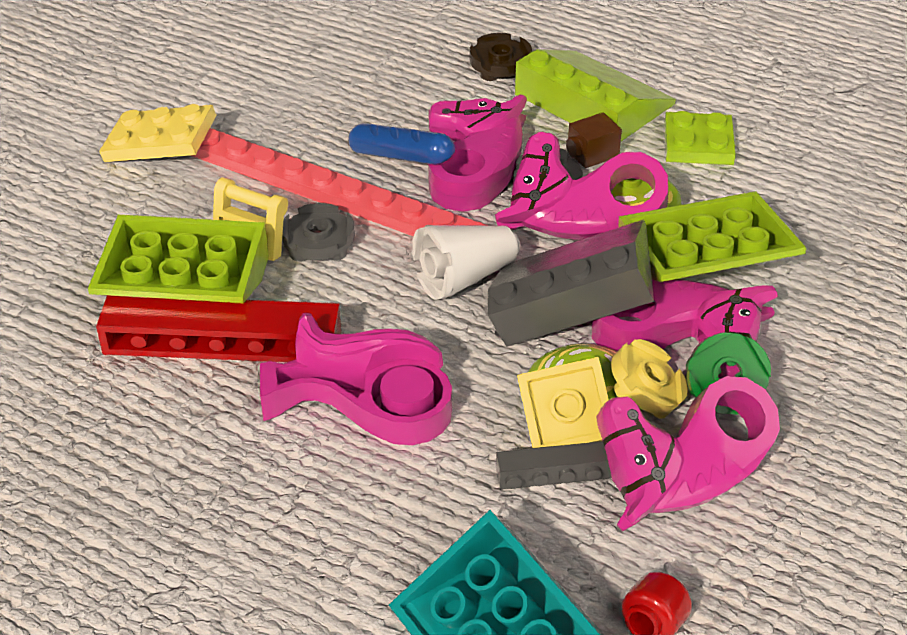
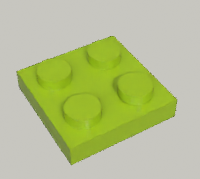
[664,111,736,165]

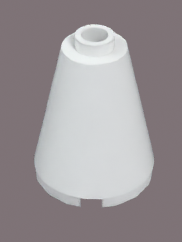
[412,225,520,300]

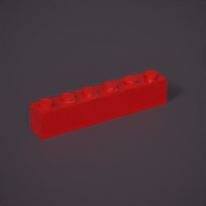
[96,295,341,362]

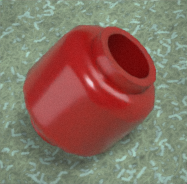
[622,572,692,635]

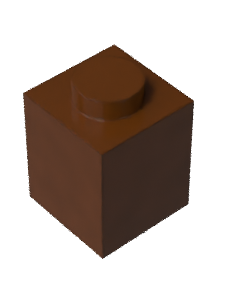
[566,112,622,169]

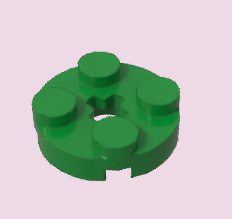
[686,333,771,415]

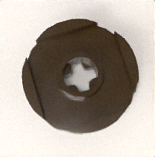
[469,33,532,81]

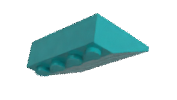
[389,510,604,635]

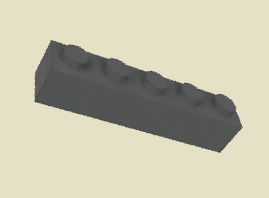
[496,441,612,490]

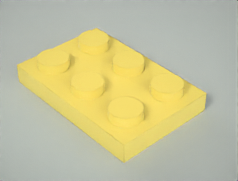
[99,104,217,162]

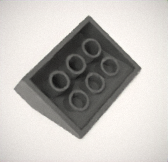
[487,220,654,347]

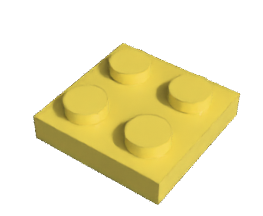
[517,357,609,448]

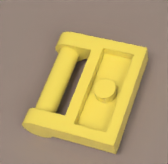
[213,177,288,261]

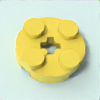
[611,339,688,419]

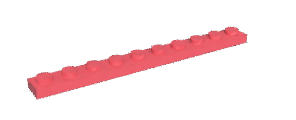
[190,128,488,236]

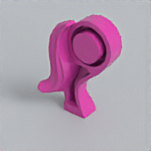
[260,313,452,446]

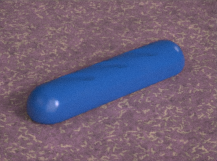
[348,123,455,164]

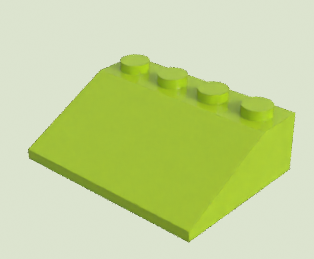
[515,49,676,142]
[619,191,806,282]
[88,214,269,303]

